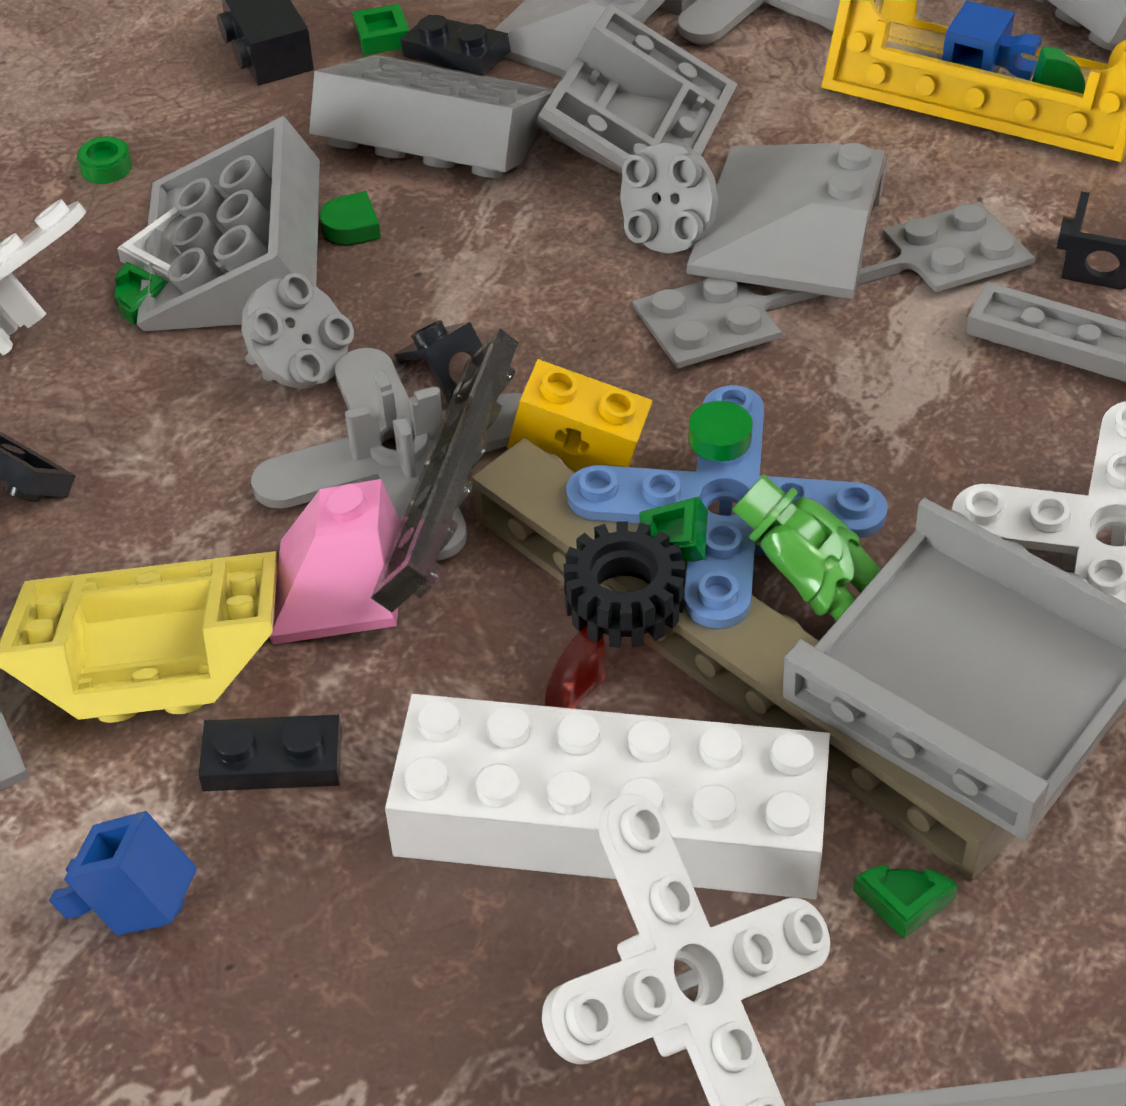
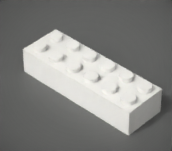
[385,694,830,900]

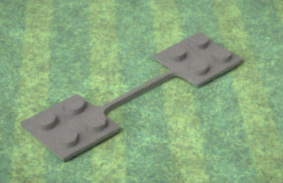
[632,202,1035,369]

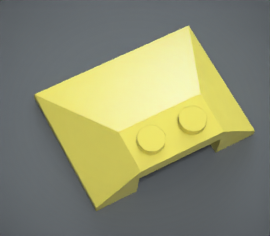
[0,551,278,723]

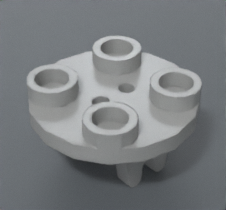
[620,141,719,254]
[242,272,354,390]

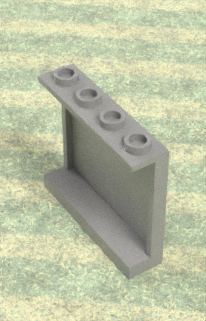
[783,498,1126,842]

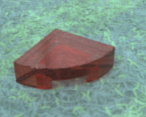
[544,627,606,709]

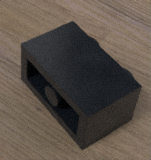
[217,0,314,86]

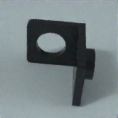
[1056,191,1126,290]
[394,320,499,407]

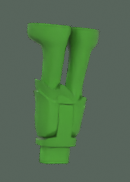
[732,474,882,621]

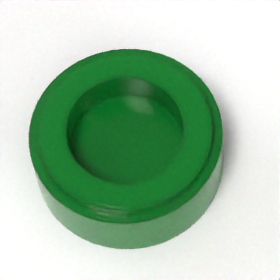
[77,136,132,184]
[688,401,753,462]

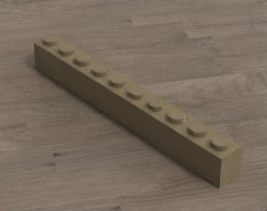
[471,438,1016,882]

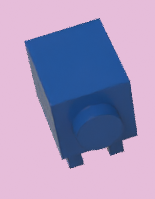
[942,0,1042,81]
[49,811,197,936]

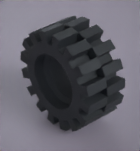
[563,521,685,648]

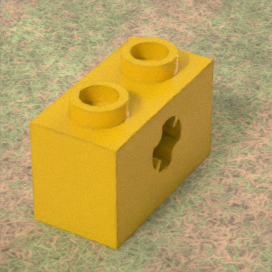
[507,359,653,472]

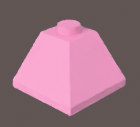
[269,479,404,645]

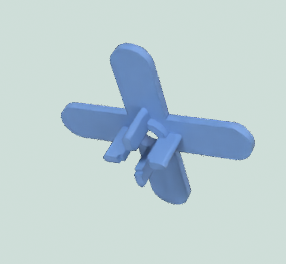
[566,385,888,629]

